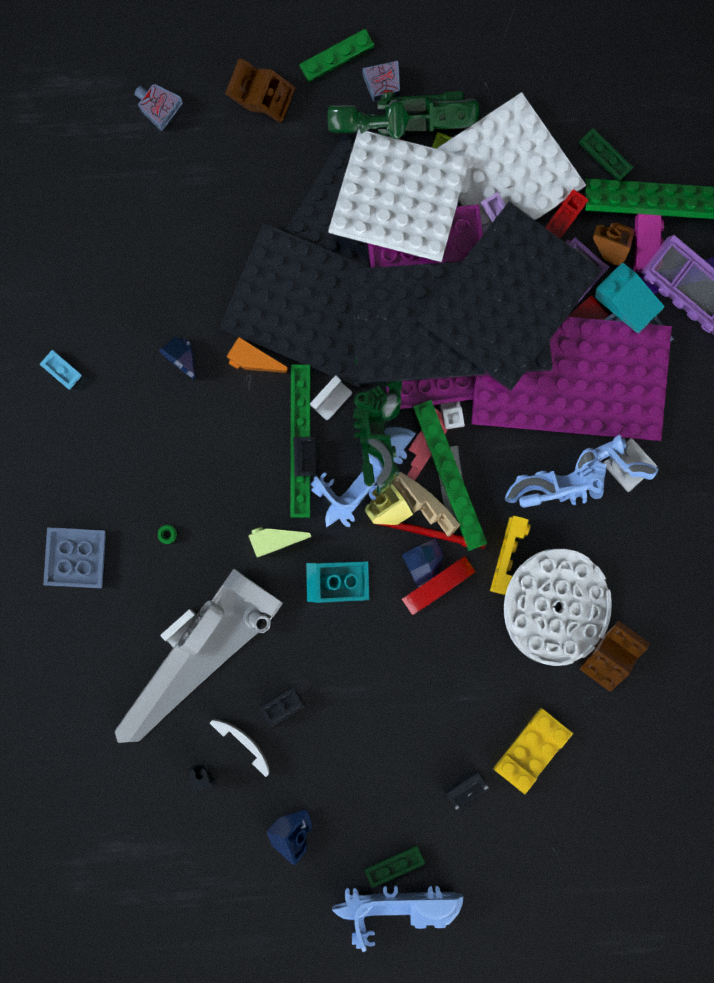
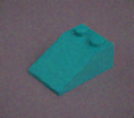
[595,263,664,334]
[306,561,369,603]

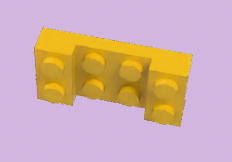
[490,516,530,595]
[493,708,573,794]

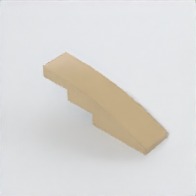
[392,472,460,536]

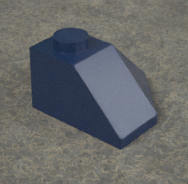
[159,336,196,380]
[402,538,444,588]
[267,810,312,865]

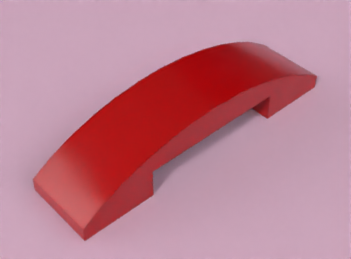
[545,189,588,239]
[402,556,476,615]

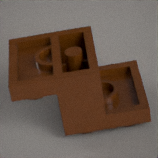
[225,59,296,122]
[580,621,650,692]

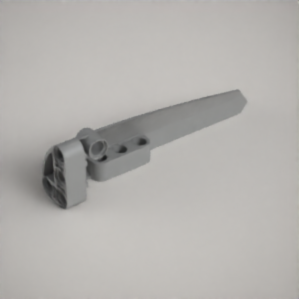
[114,569,283,743]

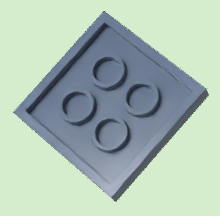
[43,528,106,588]

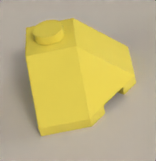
[365,483,413,525]

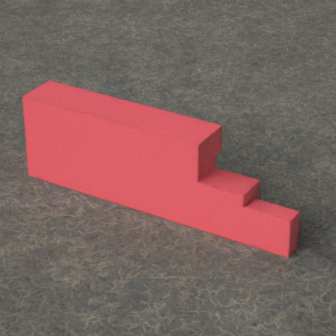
[407,409,448,481]

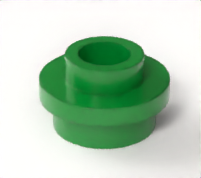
[158,525,177,544]

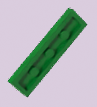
[299,29,374,83]

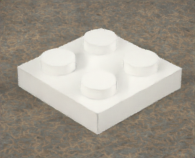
[603,438,657,492]

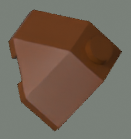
[593,223,635,266]

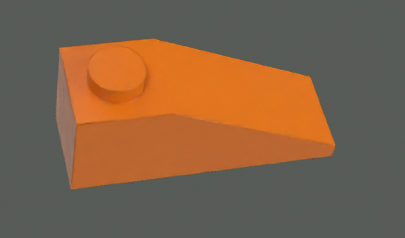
[227,338,288,373]

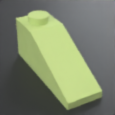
[249,527,311,557]

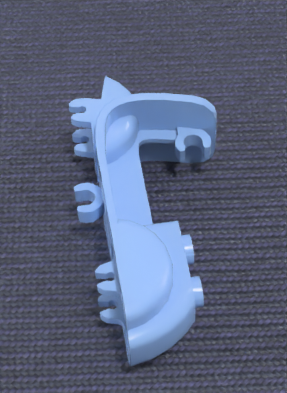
[310,427,416,528]
[332,885,464,952]

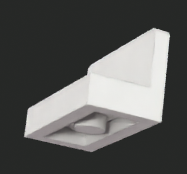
[310,375,352,420]
[160,609,196,648]

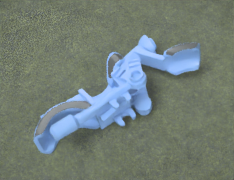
[505,434,659,508]

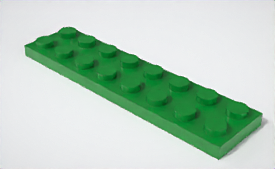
[584,178,714,219]

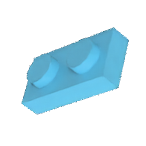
[40,350,82,390]

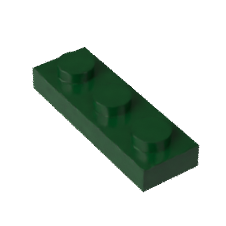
[579,128,633,182]
[364,845,425,888]

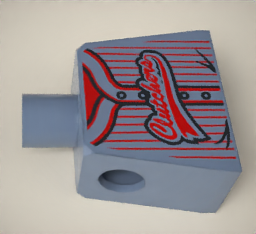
[363,61,400,110]
[134,84,183,131]

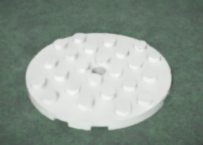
[504,549,612,666]

